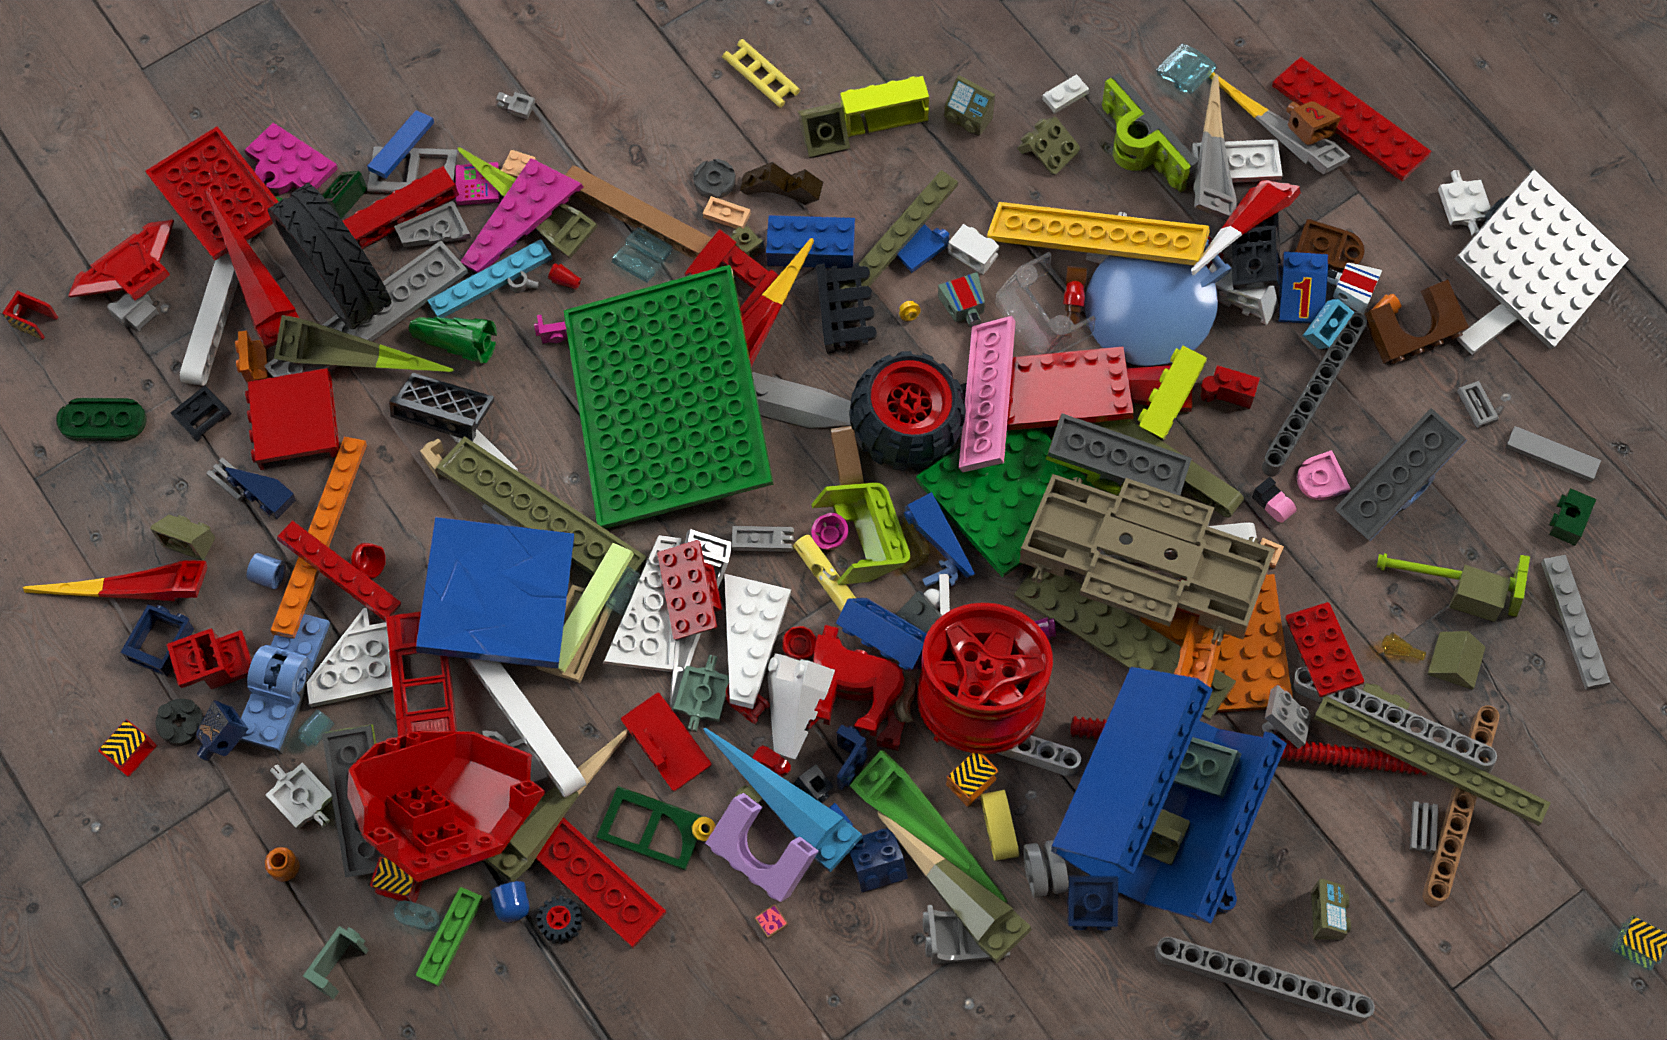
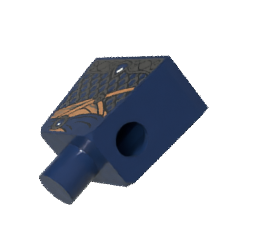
[196,700,248,761]

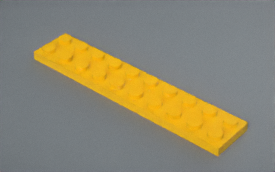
[987,202,1210,265]

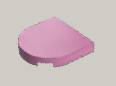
[1297,450,1351,500]

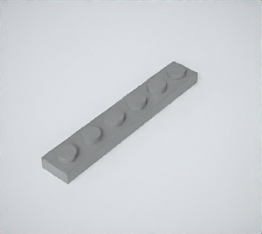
[1541,555,1611,690]

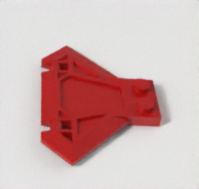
[68,219,175,301]

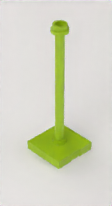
[1377,553,1530,617]

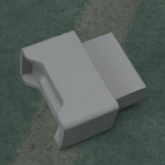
[107,293,159,332]

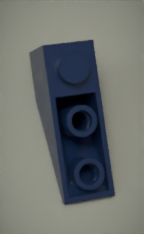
[225,467,296,519]

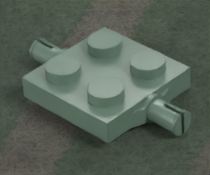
[673,655,729,732]

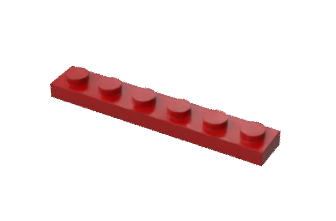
[277,520,401,622]

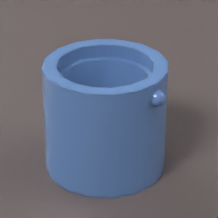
[247,553,286,589]

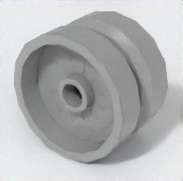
[1024,840,1068,898]

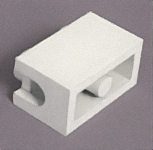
[948,224,999,275]

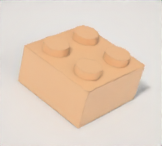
[501,150,536,179]

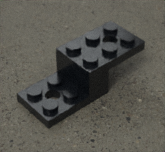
[1232,212,1281,290]

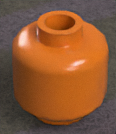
[265,847,300,882]

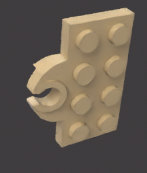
[536,585,616,683]

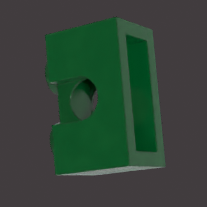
[1549,488,1597,546]

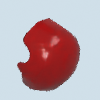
[351,543,386,578]
[782,626,817,661]

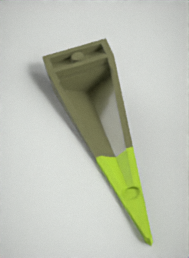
[458,147,598,259]
[274,315,454,372]

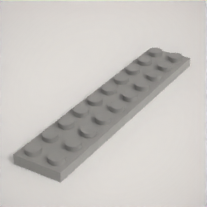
[264,241,468,377]

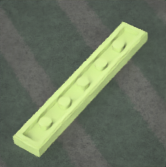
[556,543,634,672]

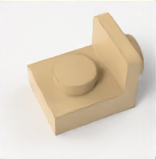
[420,439,444,479]

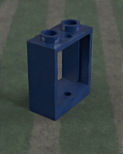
[120,604,194,677]

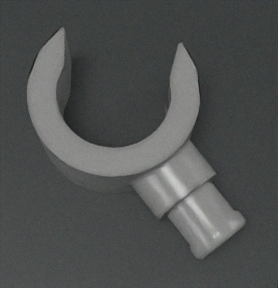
[508,271,539,293]

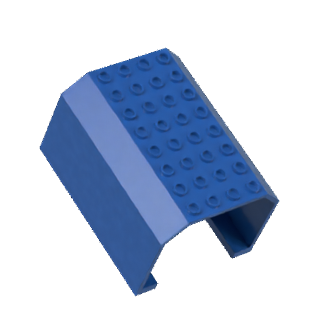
[1051,667,1287,924]

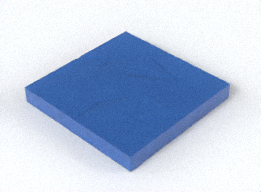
[416,517,574,669]

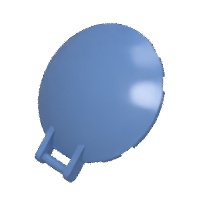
[1085,239,1232,367]

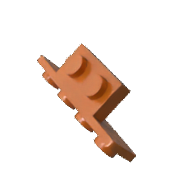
[1174,616,1221,688]

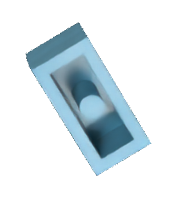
[1303,299,1354,349]

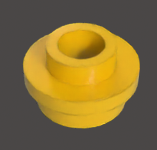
[899,301,921,321]
[692,817,716,841]

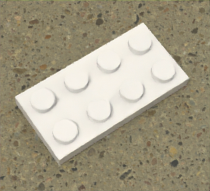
[1192,139,1282,183]

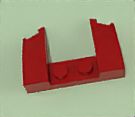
[684,229,779,316]

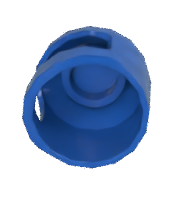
[490,881,530,923]

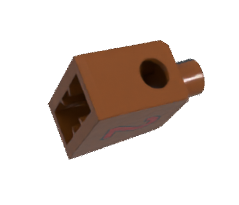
[1286,101,1341,145]

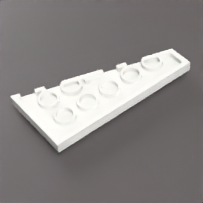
[603,535,681,672]
[724,574,791,709]

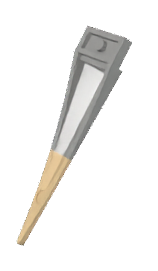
[1193,74,1237,220]

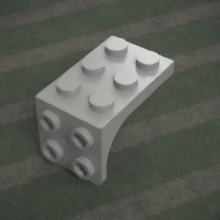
[922,905,1010,964]

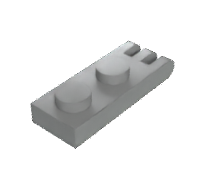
[732,526,794,552]

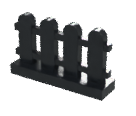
[816,263,877,353]

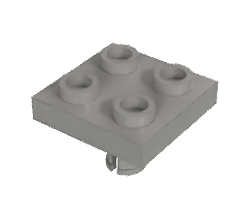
[1262,685,1311,749]

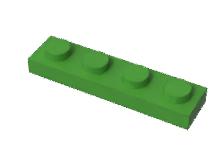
[415,887,483,987]

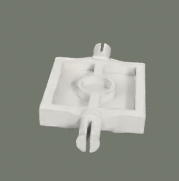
[1438,170,1491,237]
[266,763,332,830]

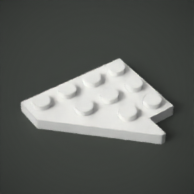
[306,608,393,707]

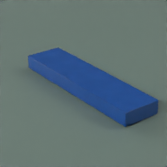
[367,110,434,179]

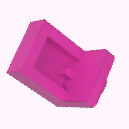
[534,315,568,344]

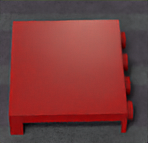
[245,368,340,470]

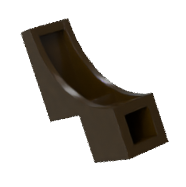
[740,162,823,205]

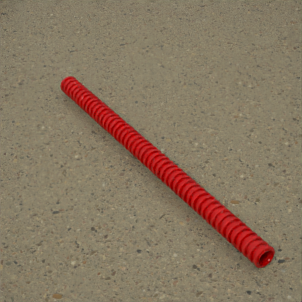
[1070,716,1427,776]

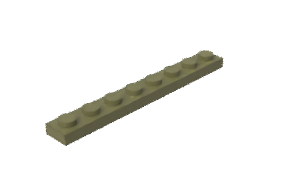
[839,170,958,309]

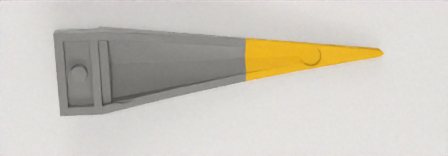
[1206,70,1350,175]

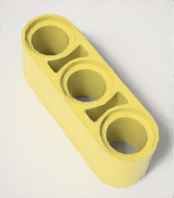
[981,790,1019,861]

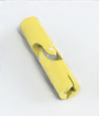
[793,535,856,612]

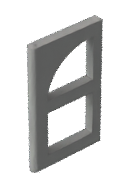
[367,147,458,193]

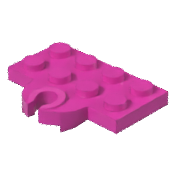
[245,123,338,195]

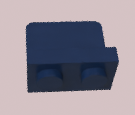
[836,724,868,790]
[849,828,908,892]

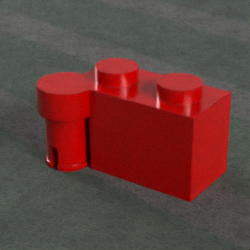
[1200,365,1260,409]

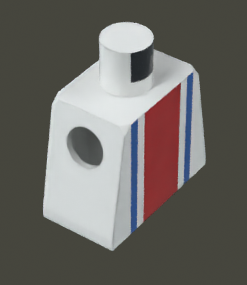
[1327,263,1382,314]

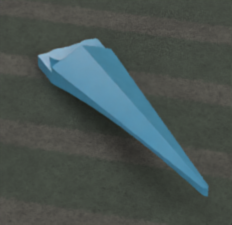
[703,728,862,872]

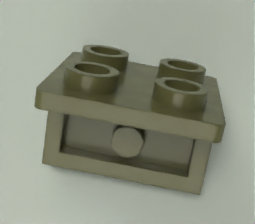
[1142,809,1190,865]

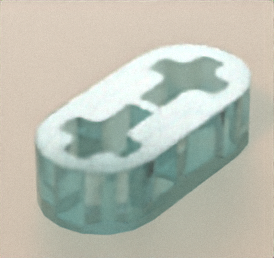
[394,900,440,932]

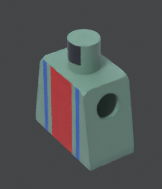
[938,272,985,327]

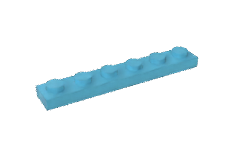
[427,239,552,318]

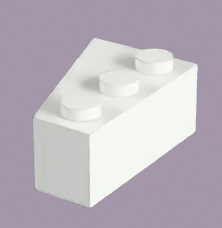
[1209,263,1278,325]

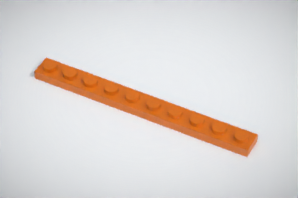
[271,436,367,639]

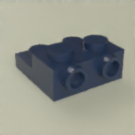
[1067,875,1118,931]

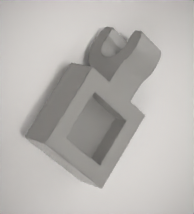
[496,92,535,119]

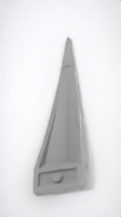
[669,529,732,711]

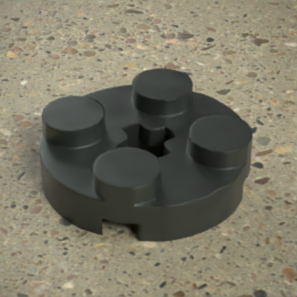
[155,698,204,746]

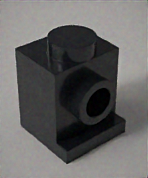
[793,765,834,804]

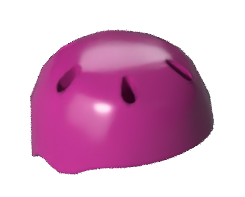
[811,513,848,550]

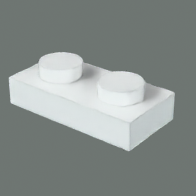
[1042,74,1089,113]

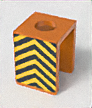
[946,753,998,807]

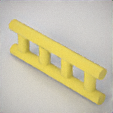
[722,39,800,108]

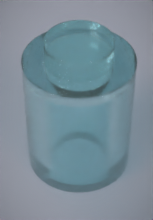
[298,709,335,747]

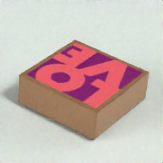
[754,904,788,939]

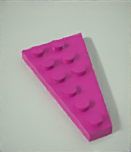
[460,158,584,273]

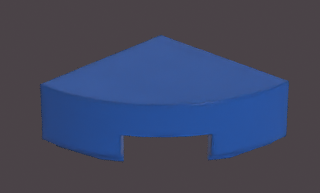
[932,228,950,248]

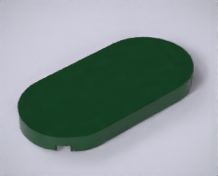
[56,398,147,441]

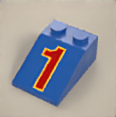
[1279,252,1328,324]

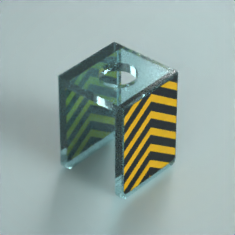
[1611,915,1667,971]

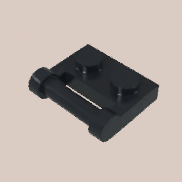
[171,385,232,442]

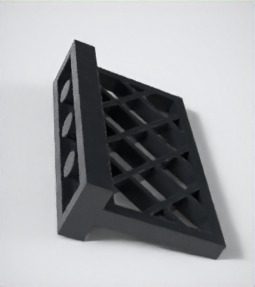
[389,373,494,442]

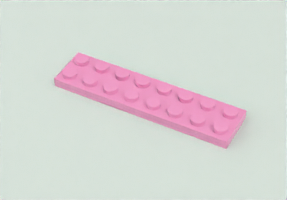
[959,316,1016,472]

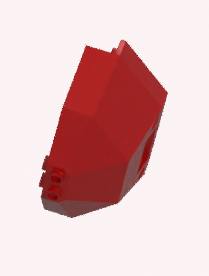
[347,731,544,882]

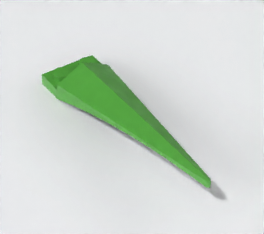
[850,750,1008,903]

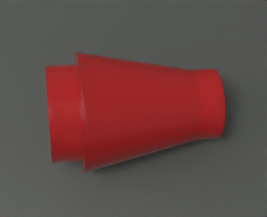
[548,263,582,290]

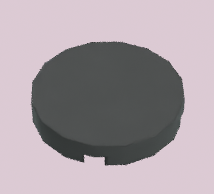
[694,159,736,199]

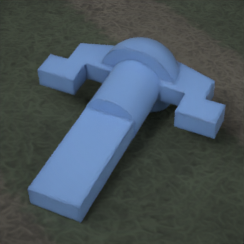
[922,559,958,587]

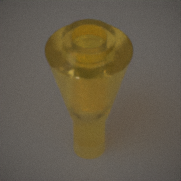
[1381,632,1426,661]

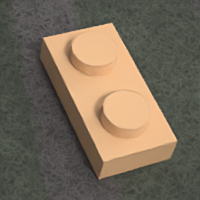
[703,196,751,229]

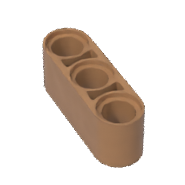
[830,426,864,485]

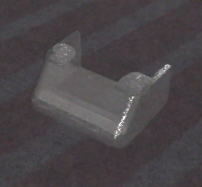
[995,252,1096,355]

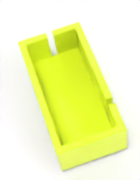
[840,76,929,137]
[1138,345,1207,440]

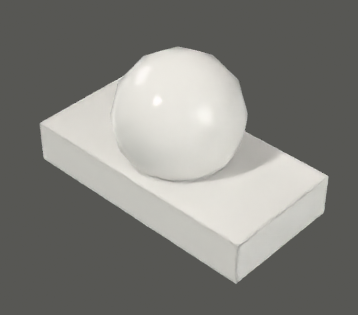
[924,574,950,615]

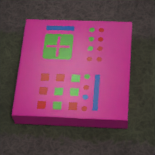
[456,162,500,205]

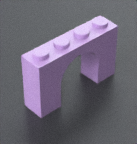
[706,793,819,902]

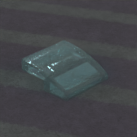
[1156,43,1217,94]
[612,227,673,283]

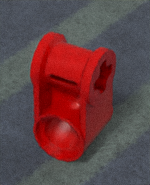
[726,685,770,724]

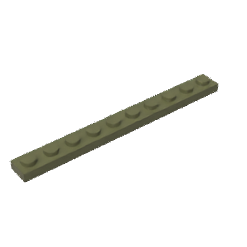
[1314,696,1550,826]

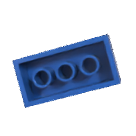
[766,215,855,268]
[836,598,927,671]

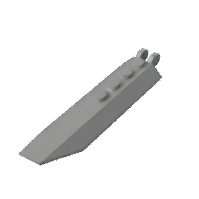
[752,372,851,429]

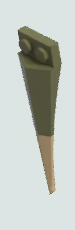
[483,729,629,882]
[877,811,1032,963]

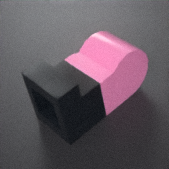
[1252,477,1297,523]

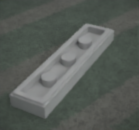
[1505,426,1601,482]

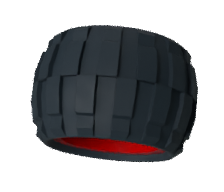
[849,351,966,471]

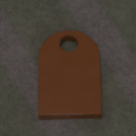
[1296,219,1365,272]

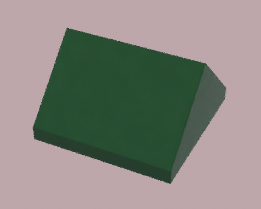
[322,171,367,219]

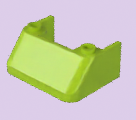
[811,483,910,585]

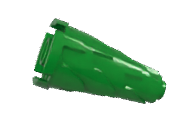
[409,317,497,364]

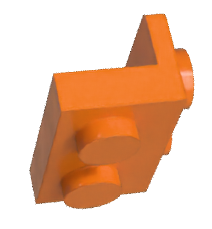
[235,330,268,383]

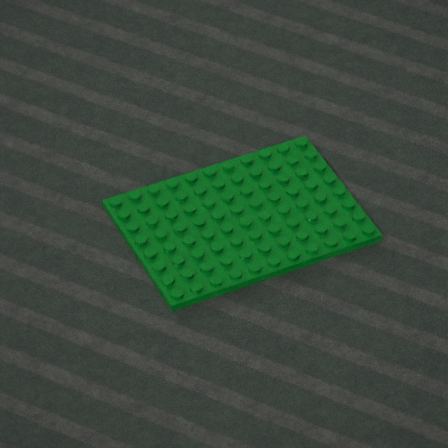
[563,265,774,529]

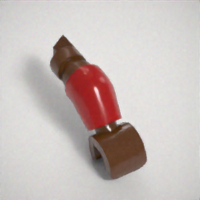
[1062,266,1087,336]

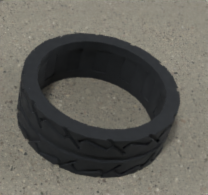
[268,183,392,330]

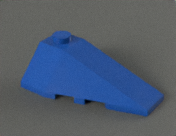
[904,492,975,578]

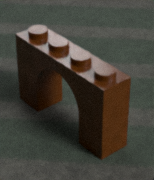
[1364,279,1469,364]

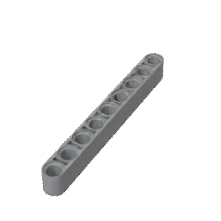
[1294,667,1497,773]
[1155,937,1375,1023]

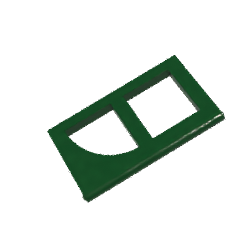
[596,786,704,871]

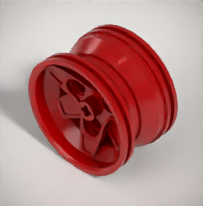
[917,603,1053,754]

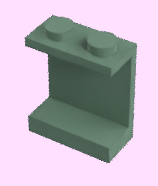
[303,926,369,1000]

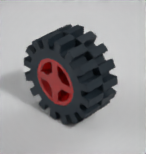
[537,896,583,944]

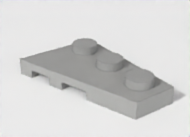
[394,201,471,247]

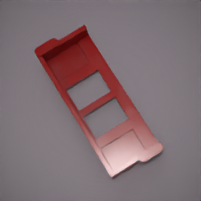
[386,611,458,737]

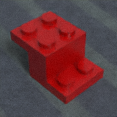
[167,628,252,690]

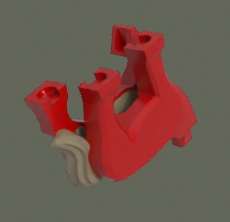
[806,625,917,751]

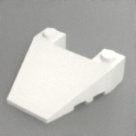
[768,653,835,759]

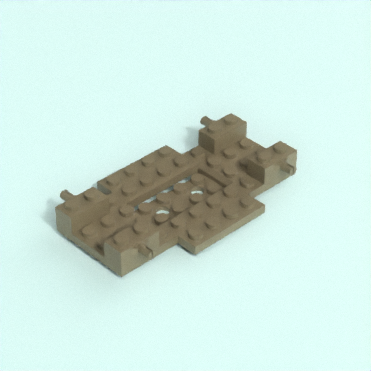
[1019,474,1275,646]

